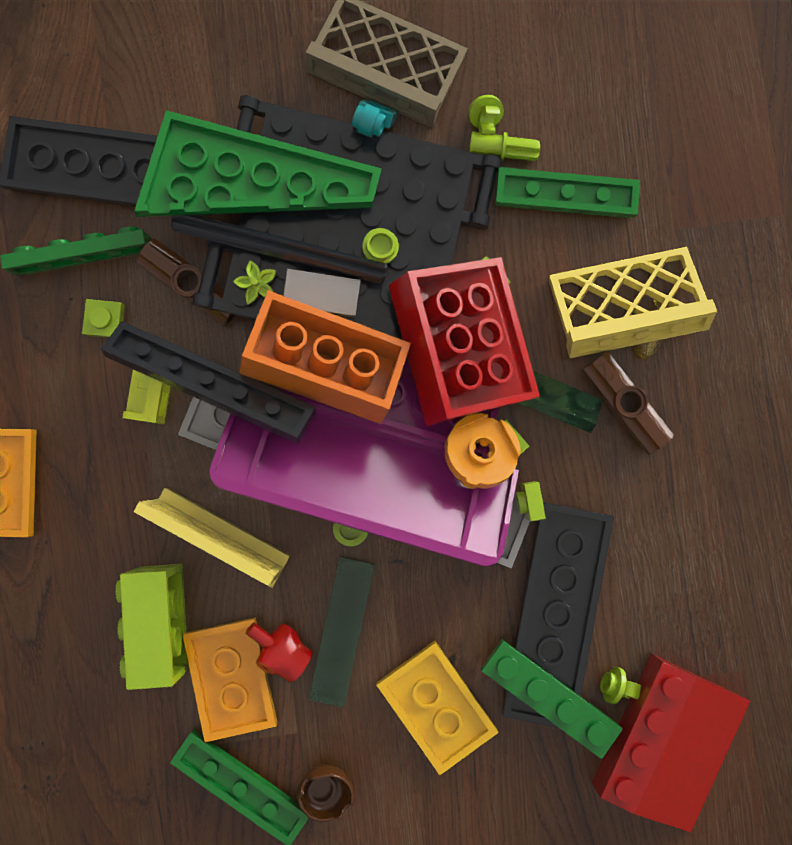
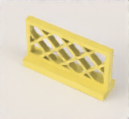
[549,247,717,358]
[134,488,291,588]

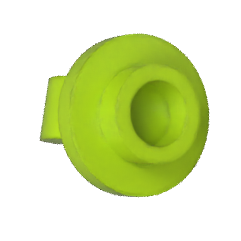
[468,95,504,134]
[600,667,642,704]

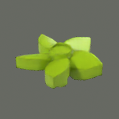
[233,260,276,305]

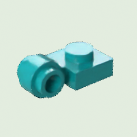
[352,99,399,138]

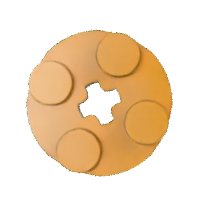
[444,413,520,489]

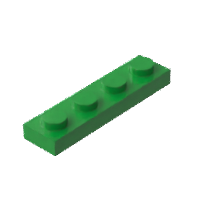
[495,167,640,218]
[0,227,152,276]
[481,639,623,759]
[170,729,309,845]

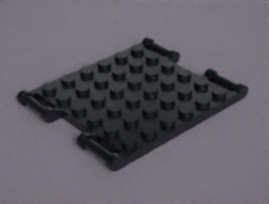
[192,95,502,340]

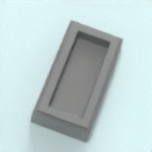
[284,269,360,318]

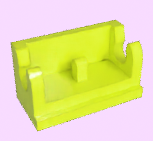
[122,370,171,424]

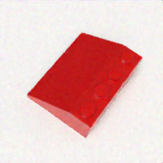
[389,257,540,427]
[592,653,750,832]

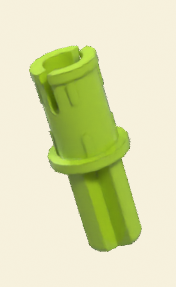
[469,131,540,161]

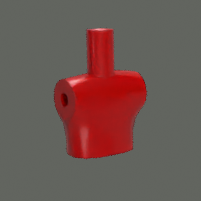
[245,622,313,683]

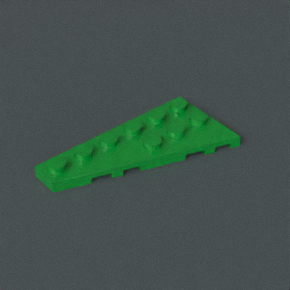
[134,110,382,217]

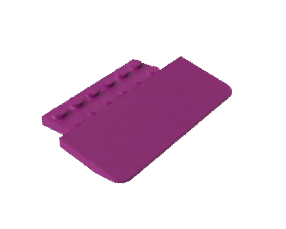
[210,361,519,567]

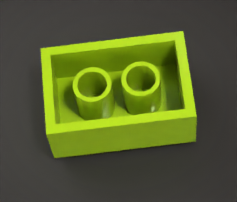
[115,563,189,690]

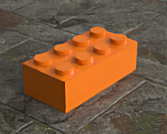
[239,291,411,424]

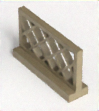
[305,0,468,128]

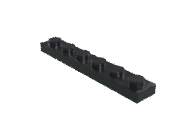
[101,321,316,444]

